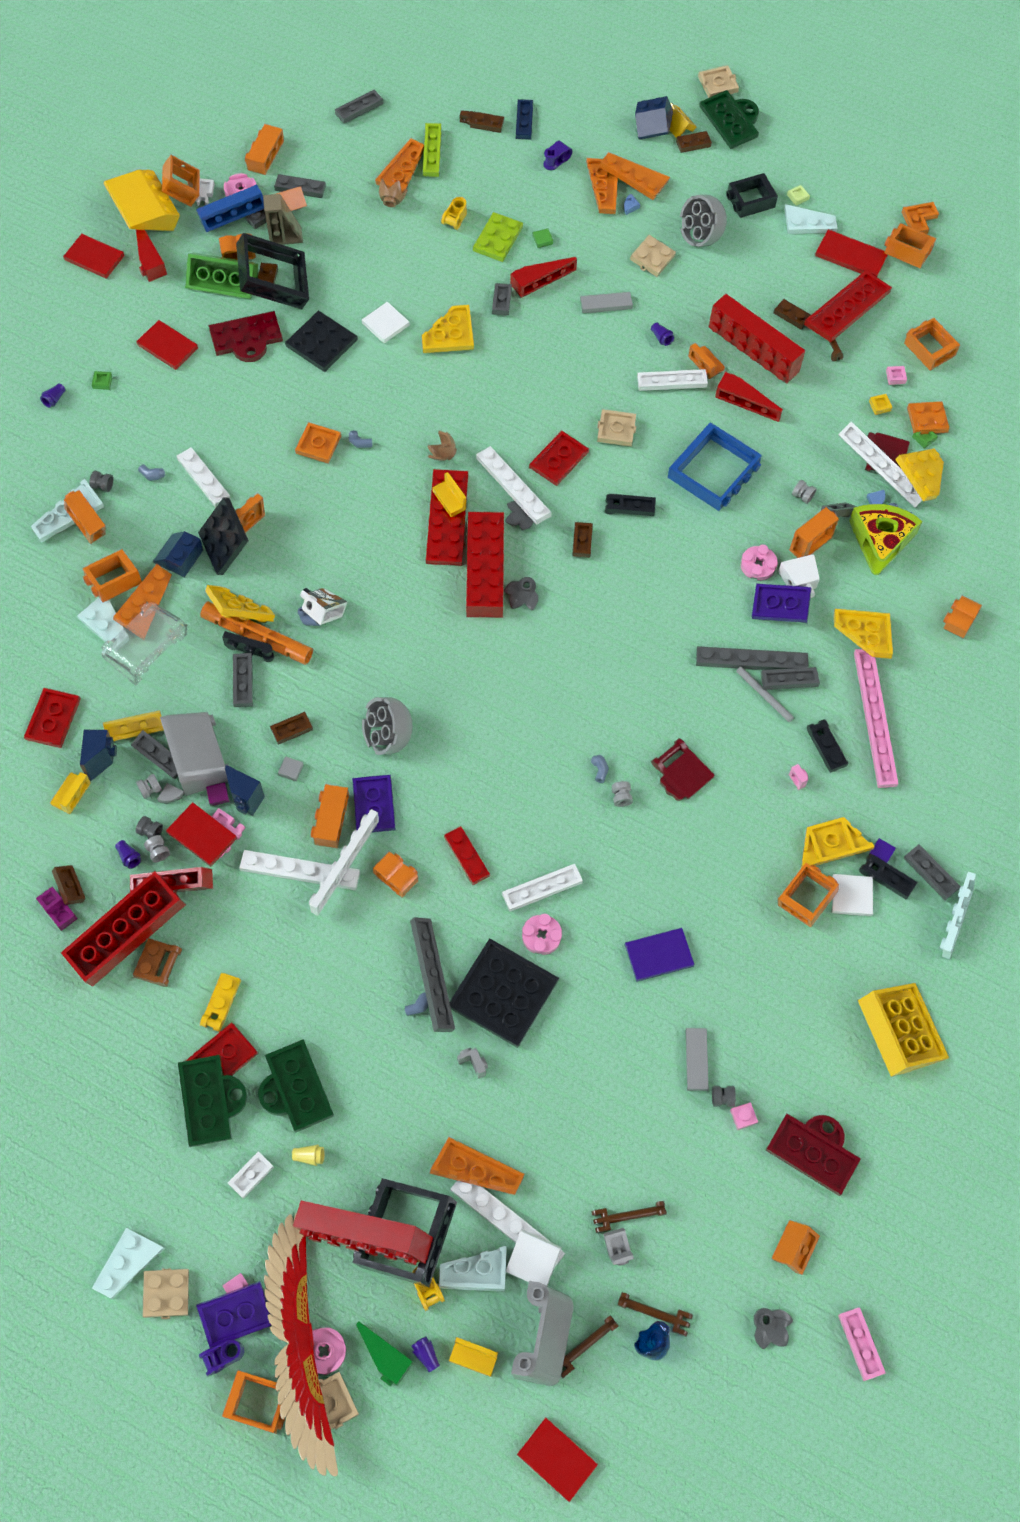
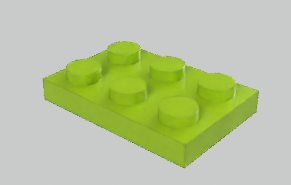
[473,212,523,262]

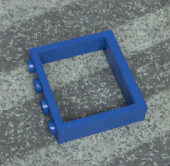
[667,422,762,511]

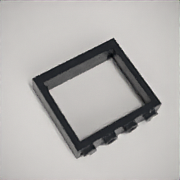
[236,233,309,309]
[352,1178,457,1288]

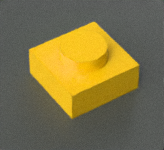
[869,394,893,415]

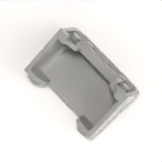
[160,712,229,796]
[511,1281,573,1386]

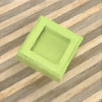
[787,185,810,206]

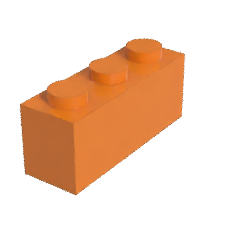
[245,124,284,175]
[311,784,349,848]

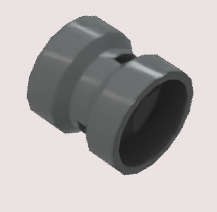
[89,470,114,492]
[135,816,163,839]
[712,1086,736,1107]

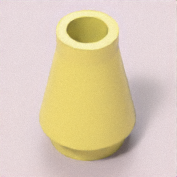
[292,1144,325,1166]

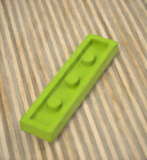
[423,123,442,177]

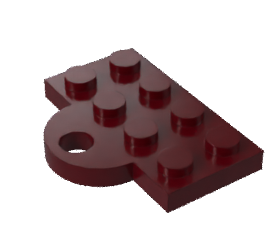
[208,311,283,362]
[766,1113,861,1196]

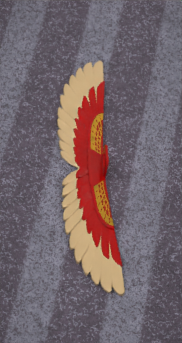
[264,1213,338,1477]

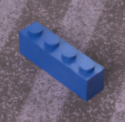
[196,184,264,232]

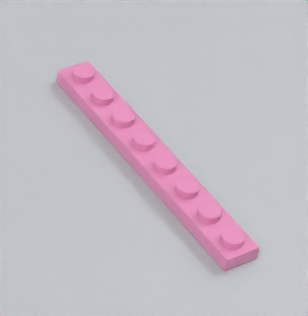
[854,649,898,788]

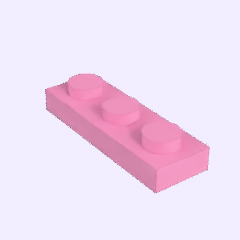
[838,1307,886,1381]

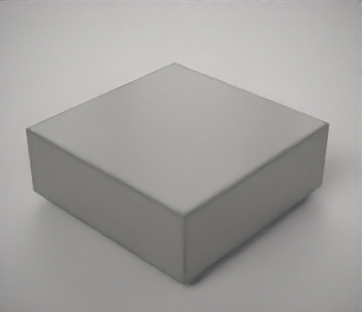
[278,756,304,781]

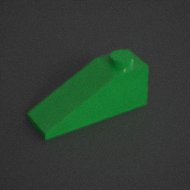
[356,1321,413,1387]

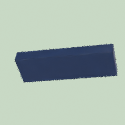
[516,99,533,140]

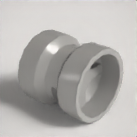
[792,480,817,504]
[136,774,162,799]
[611,781,633,807]
[144,835,170,863]

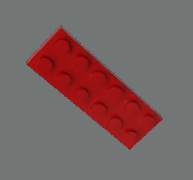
[804,270,892,342]
[426,469,469,566]

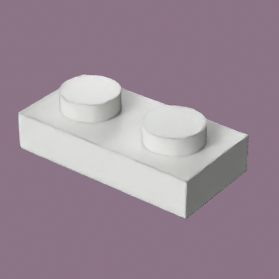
[228,1151,274,1199]

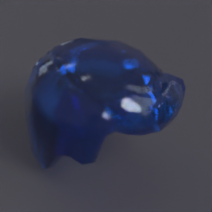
[634,1321,670,1361]

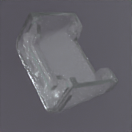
[101,602,188,686]

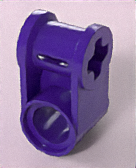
[543,140,573,170]
[199,1339,244,1377]

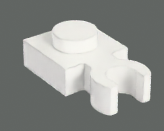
[196,179,215,206]

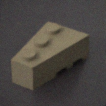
[263,194,303,245]

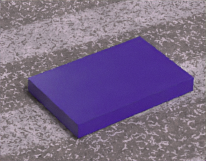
[752,583,812,623]
[352,775,396,832]
[624,928,695,982]
[196,1281,272,1348]

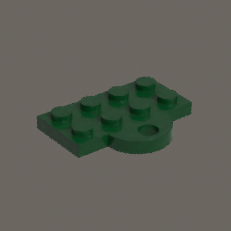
[699,90,759,149]
[258,1039,334,1133]
[178,1055,247,1147]

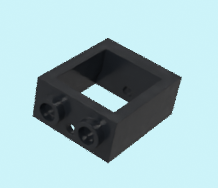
[726,173,778,218]

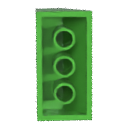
[185,252,259,299]

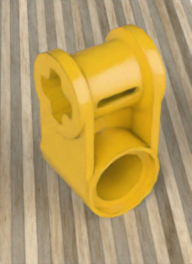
[441,197,467,230]
[412,1266,445,1312]

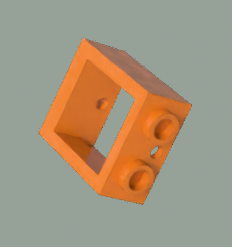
[162,155,200,207]
[884,223,937,268]
[904,318,960,371]
[64,490,106,544]
[789,507,839,558]
[82,549,142,602]
[778,863,839,927]
[222,1370,285,1434]

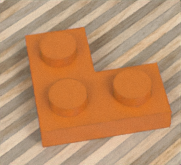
[902,202,939,234]

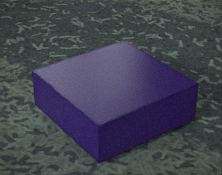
[869,838,896,863]

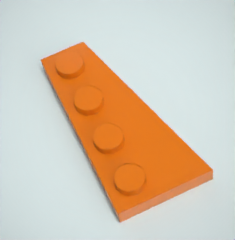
[599,152,670,200]
[113,564,172,641]

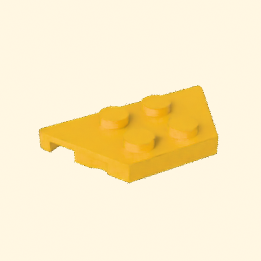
[801,817,875,868]

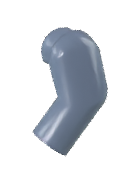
[348,430,372,448]
[138,464,165,481]
[297,607,320,626]
[591,755,609,783]
[405,992,428,1016]

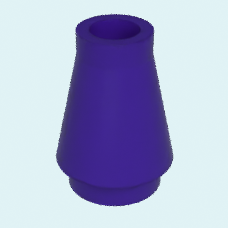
[651,322,674,346]
[40,383,66,408]
[115,840,141,869]
[411,1336,440,1372]

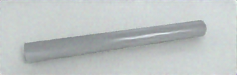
[736,667,794,722]

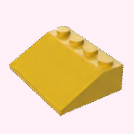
[103,170,180,231]
[858,983,949,1077]

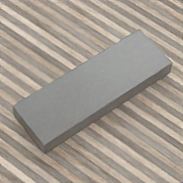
[580,292,633,313]
[685,1028,709,1091]

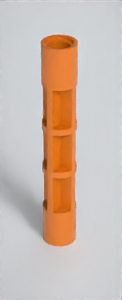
[200,601,313,665]

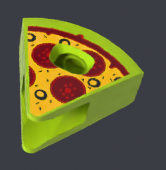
[849,504,923,575]

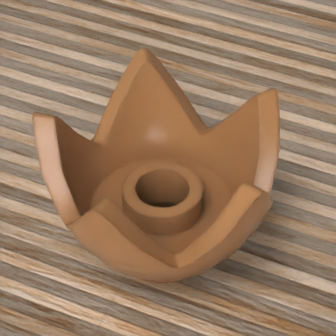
[379,179,408,207]
[427,431,457,461]

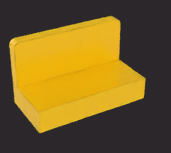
[670,103,697,137]
[432,472,466,517]
[50,772,91,814]
[449,1337,498,1377]

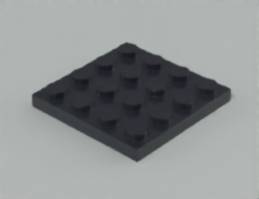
[449,938,559,1048]

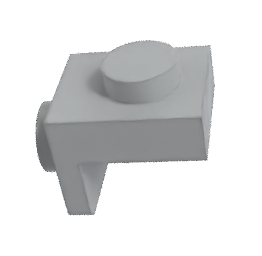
[457,1048,488,1079]
[603,1228,634,1266]

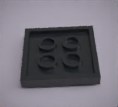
[285,310,358,372]
[198,497,249,575]

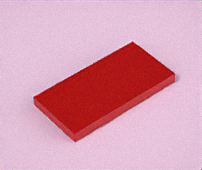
[815,229,888,277]

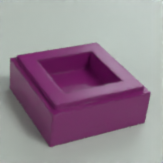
[206,782,229,807]

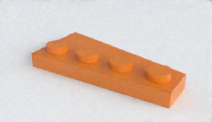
[375,138,424,193]
[586,158,618,214]
[430,1137,525,1195]

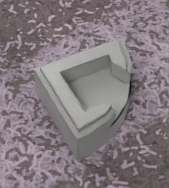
[157,783,185,804]

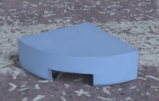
[624,194,640,215]
[866,490,885,504]

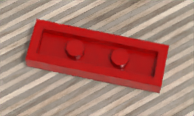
[444,826,490,885]

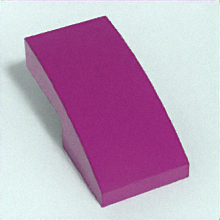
[36,886,78,931]

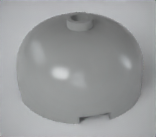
[680,195,727,247]
[362,697,413,755]

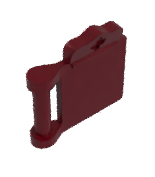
[865,432,910,471]
[651,738,715,801]

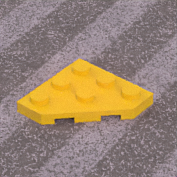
[422,305,474,353]
[895,448,944,502]
[205,585,275,623]
[834,609,893,659]

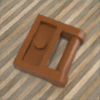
[133,938,182,987]

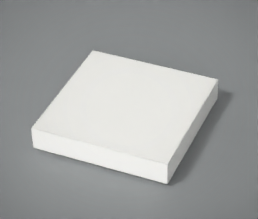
[362,302,410,343]
[832,874,873,916]
[505,1230,562,1286]

